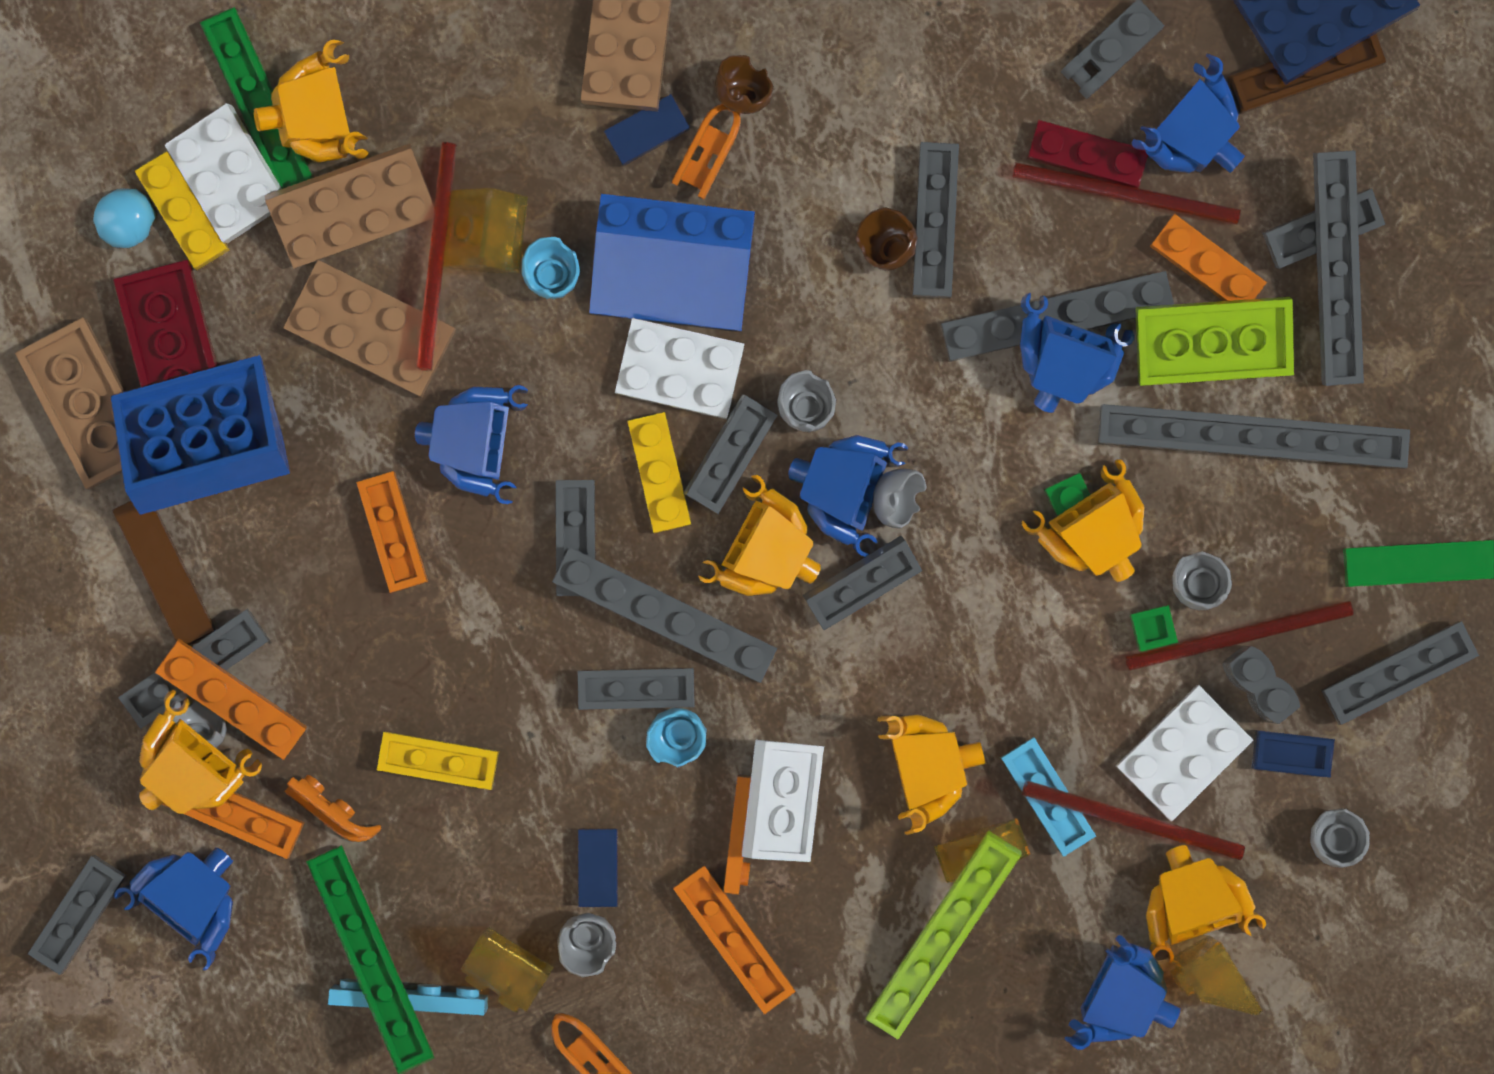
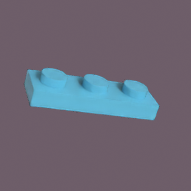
[1000,737,1096,857]

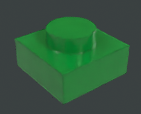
[1044,473,1090,517]
[1129,605,1178,652]

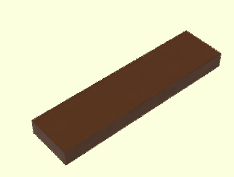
[1227,34,1386,114]
[112,501,216,645]

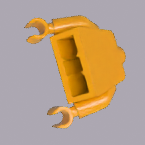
[254,40,368,163]
[1022,459,1144,582]
[698,475,821,596]
[139,690,262,814]
[877,715,985,835]
[1146,845,1266,963]

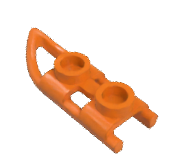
[671,104,741,200]
[284,775,381,842]
[551,1013,632,1074]

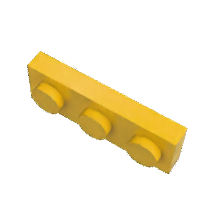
[134,151,230,270]
[628,412,691,534]
[377,732,499,790]

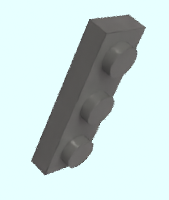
[1262,188,1385,269]
[683,394,778,514]
[556,480,596,596]
[802,536,923,630]
[578,668,695,710]
[28,855,127,975]

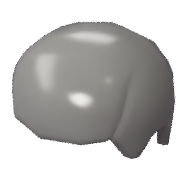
[777,370,836,433]
[873,469,927,529]
[1172,551,1232,611]
[170,700,227,748]
[1310,809,1370,868]
[557,913,616,977]

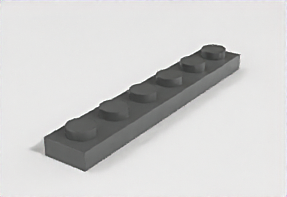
[1313,150,1364,386]
[941,271,1174,362]
[552,547,777,683]

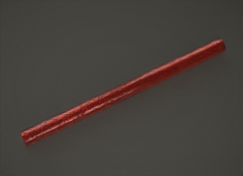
[417,142,457,371]
[1012,162,1241,225]
[1125,601,1354,671]
[1022,780,1245,860]

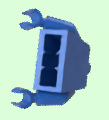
[1132,53,1245,173]
[1020,293,1135,413]
[415,385,528,504]
[788,435,908,557]
[114,847,233,970]
[1065,935,1180,1050]

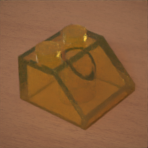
[435,188,528,274]
[460,927,554,1012]
[1170,935,1263,1015]

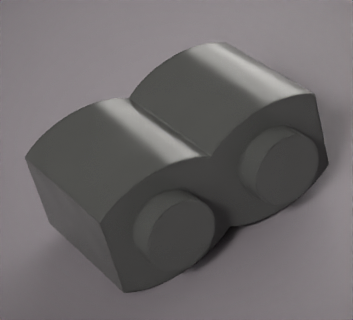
[1222,646,1300,724]

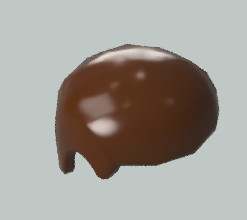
[715,55,774,114]
[856,207,918,271]

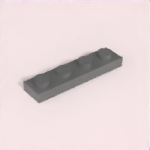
[912,142,959,299]
[118,609,270,729]
[1321,621,1479,725]

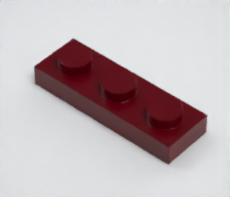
[1027,120,1148,189]

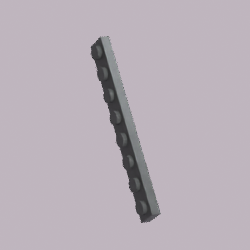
[1098,404,1410,469]

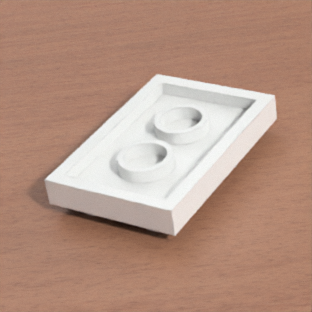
[165,103,282,243]
[615,318,744,419]
[1116,685,1253,822]
[742,740,824,862]

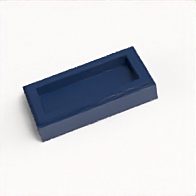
[604,94,690,166]
[1252,730,1335,778]
[578,828,618,907]

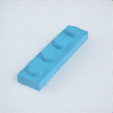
[328,979,488,1015]

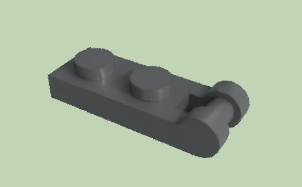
[1061,0,1165,99]

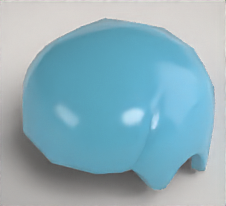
[93,188,156,248]
[522,237,580,299]
[646,708,707,767]

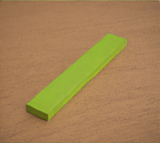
[865,831,1022,1039]

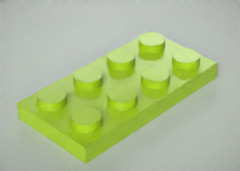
[1136,297,1294,386]

